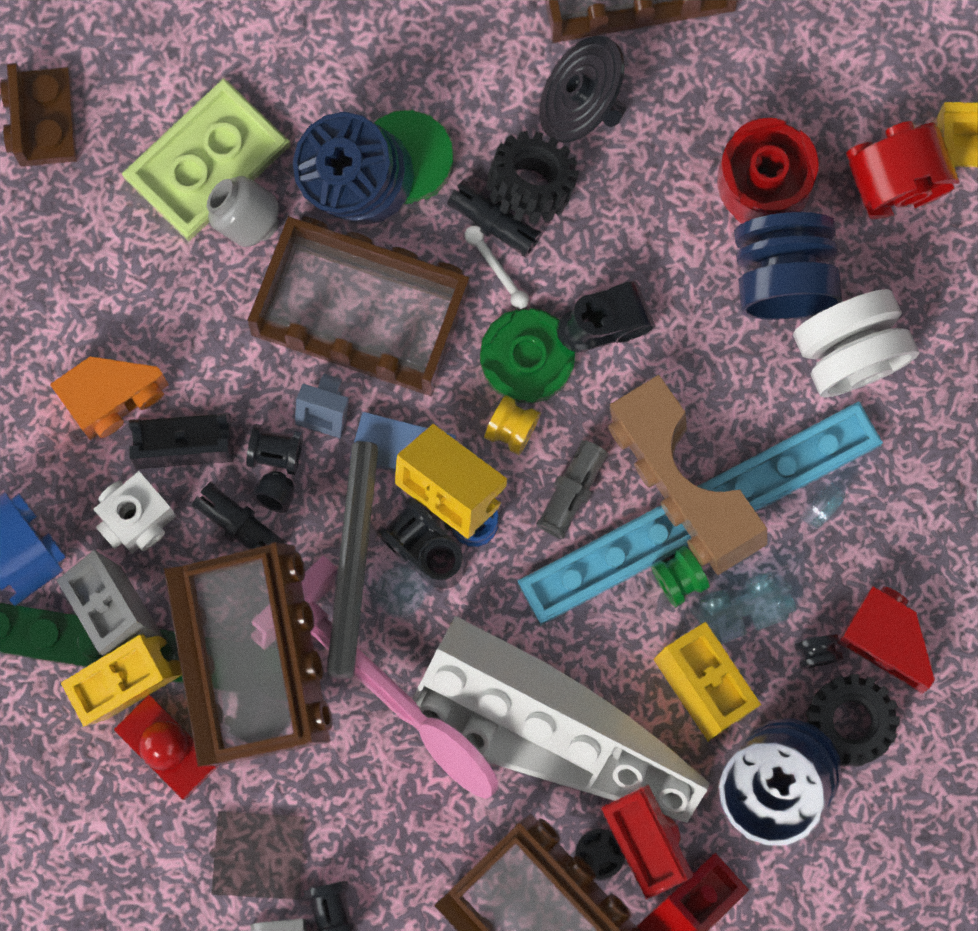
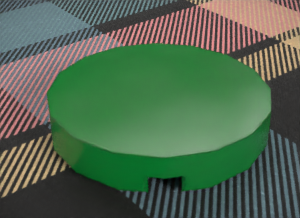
[374,110,454,205]
[480,308,575,404]

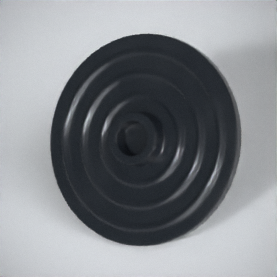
[539,36,626,143]

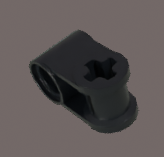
[556,281,655,352]
[375,497,465,589]

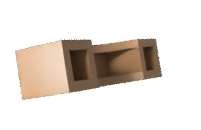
[608,375,767,575]

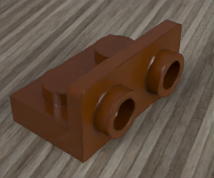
[0,63,77,167]

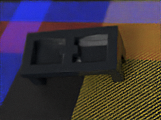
[129,412,233,469]

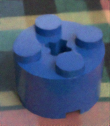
[0,492,66,606]

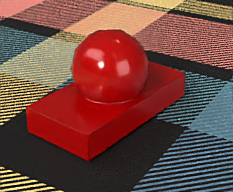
[114,695,219,801]
[601,784,694,900]

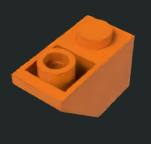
[50,356,169,440]

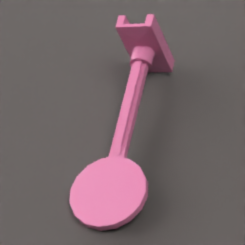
[251,555,499,799]

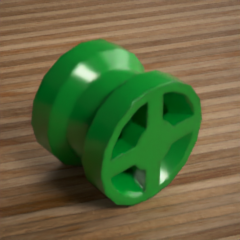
[651,546,710,608]

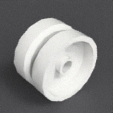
[793,289,920,398]

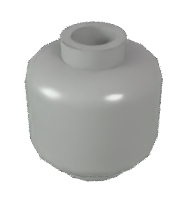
[207,176,279,247]

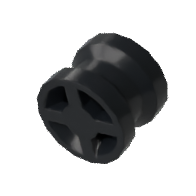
[574,829,625,881]

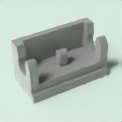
[57,550,164,655]

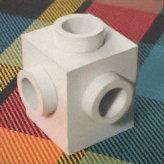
[94,471,176,554]

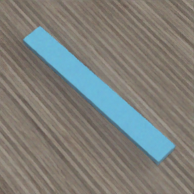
[517,401,883,626]

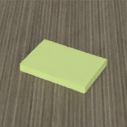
[122,78,291,242]

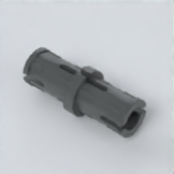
[536,440,609,539]

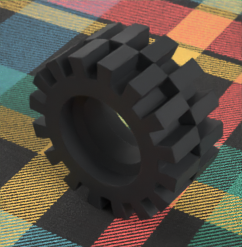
[486,131,579,223]
[806,674,900,767]

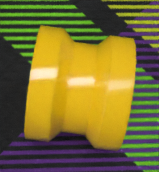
[484,395,541,456]

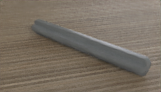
[327,441,378,679]

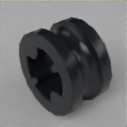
[794,634,844,669]

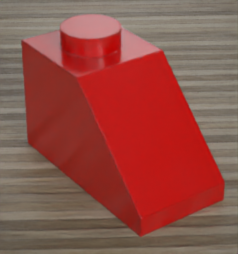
[837,586,935,694]
[637,852,749,931]

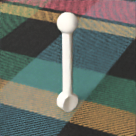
[465,226,529,309]

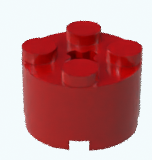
[717,118,819,223]
[846,121,960,219]

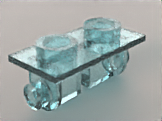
[689,573,796,644]

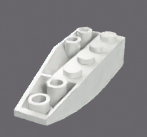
[412,616,710,823]

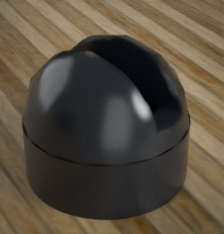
[252,471,295,513]

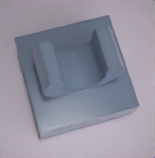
[295,373,349,439]

